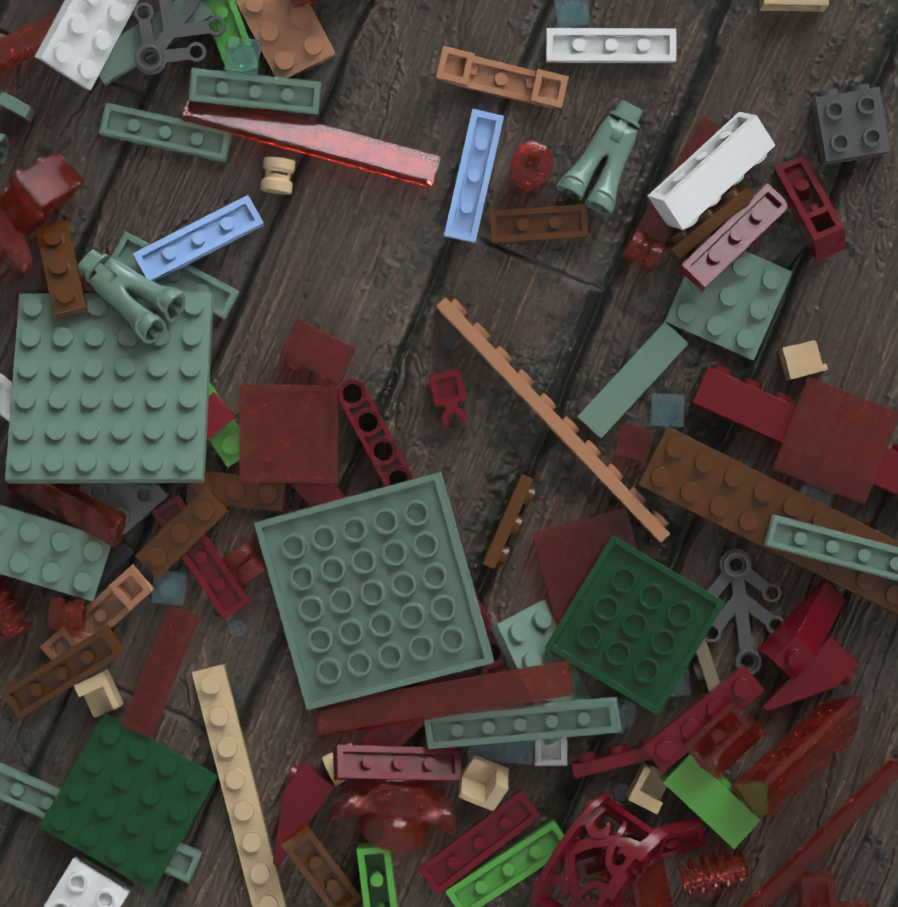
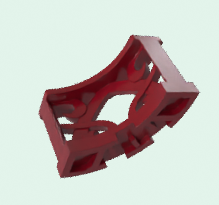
[529,792,668,907]

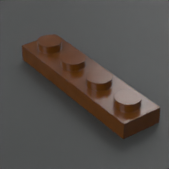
[1,624,126,719]

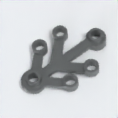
[134,0,226,75]
[705,549,784,674]

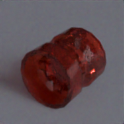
[622,229,665,272]
[223,542,267,586]
[48,596,87,632]

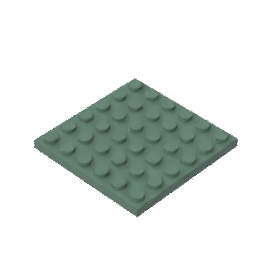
[5,292,214,484]
[254,472,494,710]

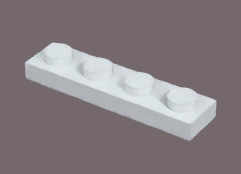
[546,28,676,63]

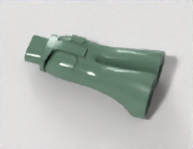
[556,100,643,215]
[77,250,186,344]

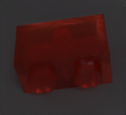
[280,319,357,387]
[684,702,765,778]

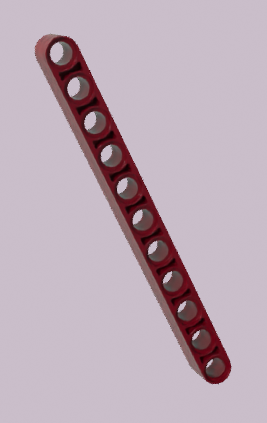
[338,379,519,696]

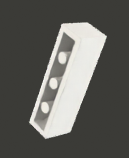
[648,112,775,230]

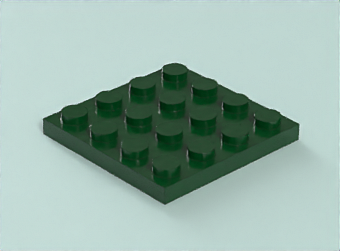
[545,535,726,716]
[39,712,218,892]

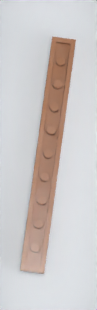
[436,297,670,543]

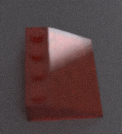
[731,694,862,816]

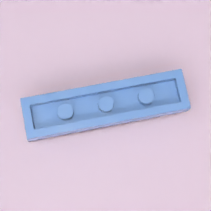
[444,109,504,243]
[133,195,264,282]

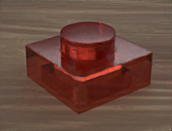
[613,422,655,463]

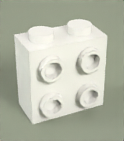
[44,853,133,907]

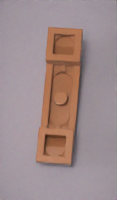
[436,46,569,109]
[40,565,154,660]

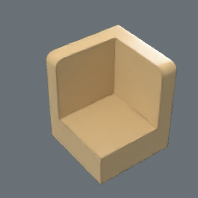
[778,340,828,381]
[74,669,124,717]
[459,755,509,811]
[625,762,667,814]

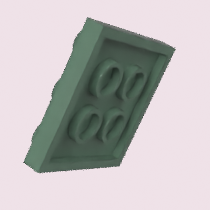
[664,235,792,361]

